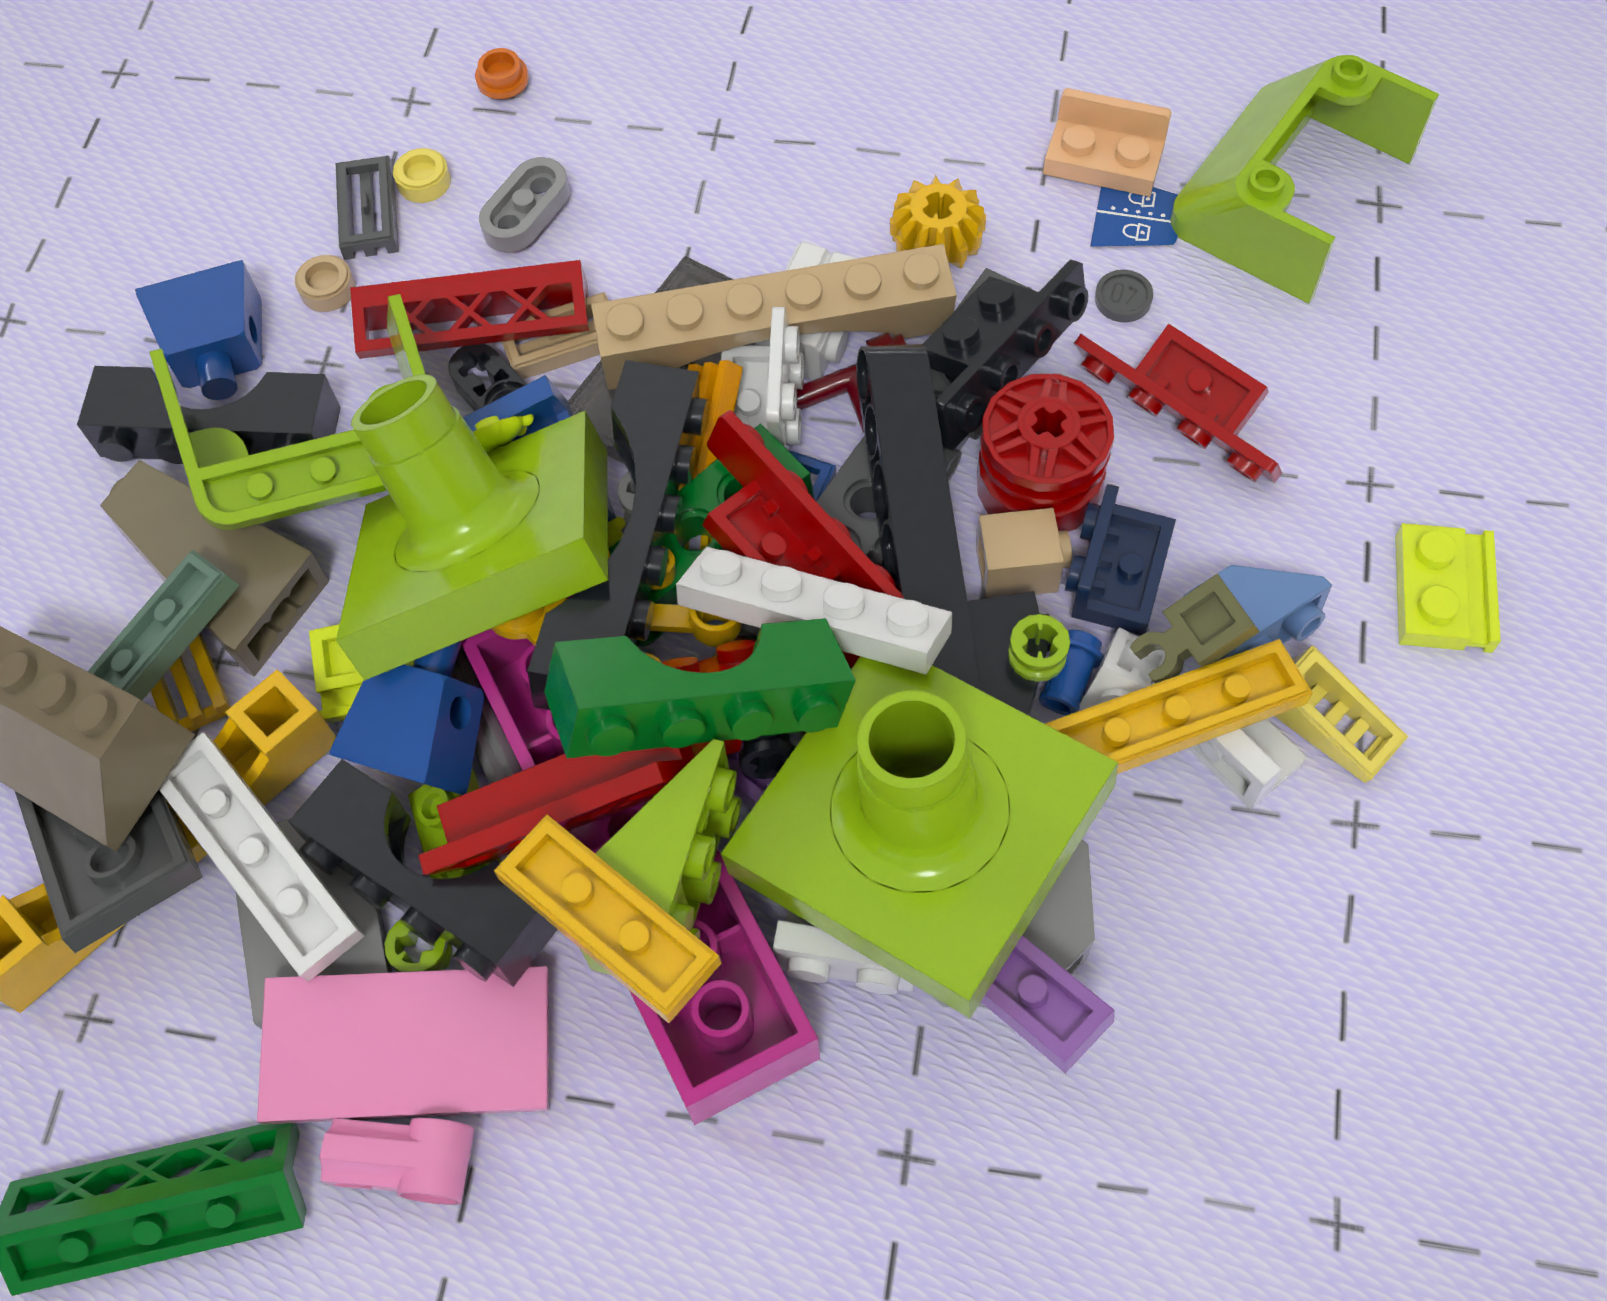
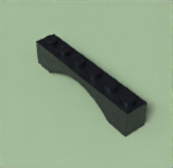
[527,360,709,710]

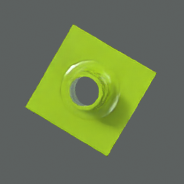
[336,374,608,681]
[721,656,1118,1019]

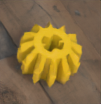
[890,174,986,269]

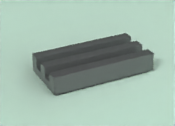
[335,156,399,260]

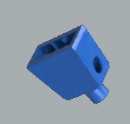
[135,260,262,400]
[329,641,484,795]

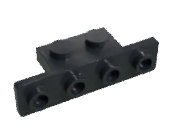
[922,259,1088,450]

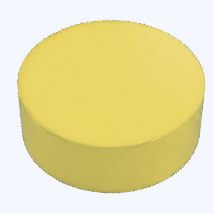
[393,148,451,203]

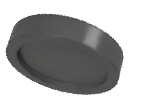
[1095,269,1153,322]

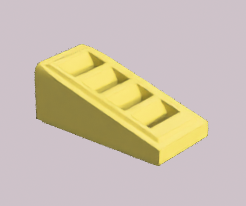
[1275,645,1409,783]

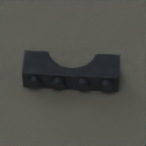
[77,366,341,464]
[288,759,558,987]

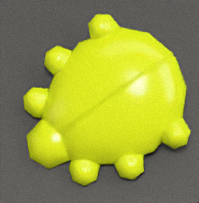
[473,414,534,453]

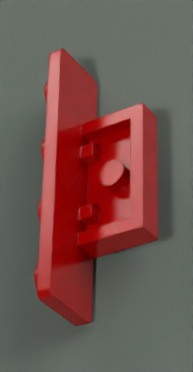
[1073,323,1282,483]
[702,410,904,599]

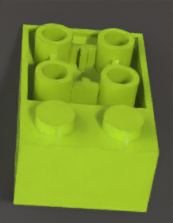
[580,739,742,975]

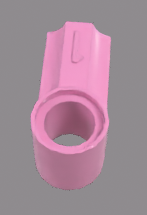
[319,1118,474,1205]

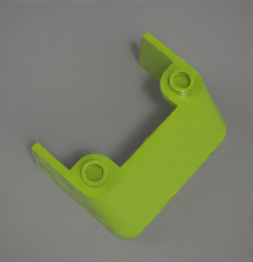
[1170,55,1439,304]
[149,294,425,530]

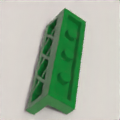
[0,1123,307,1296]

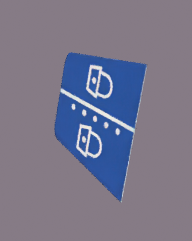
[1090,187,1178,247]

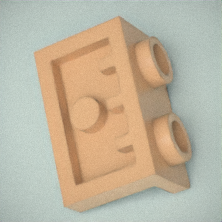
[1043,88,1172,197]

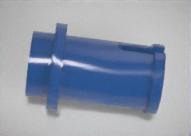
[1039,630,1104,716]

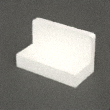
[1187,719,1306,810]

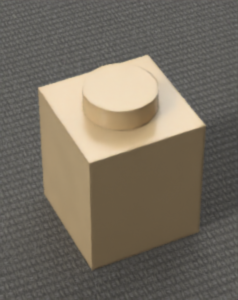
[976,508,1072,598]

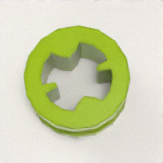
[1008,614,1070,682]
[384,920,453,972]

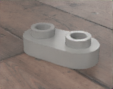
[479,157,570,252]

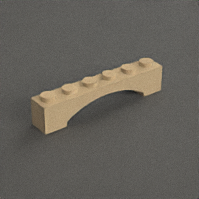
[591,244,957,390]

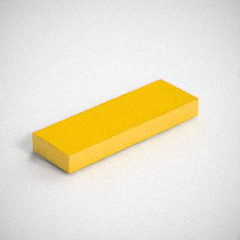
[494,815,721,1023]

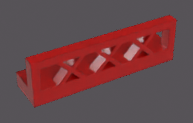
[350,260,589,359]
[418,745,694,875]

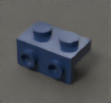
[1065,484,1176,635]

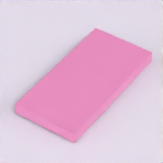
[257,966,549,1124]

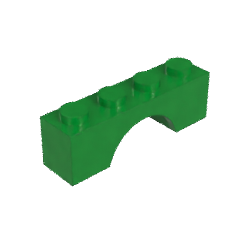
[544,618,856,759]

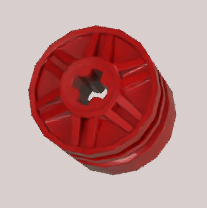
[977,374,1114,532]

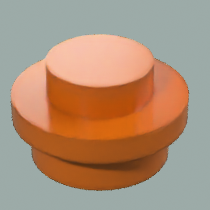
[475,48,529,99]

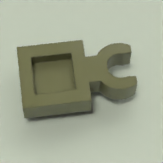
[1130,573,1260,684]

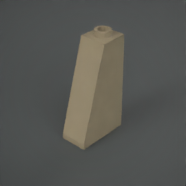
[100,460,329,677]

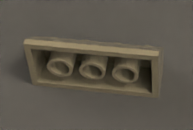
[0,626,195,852]

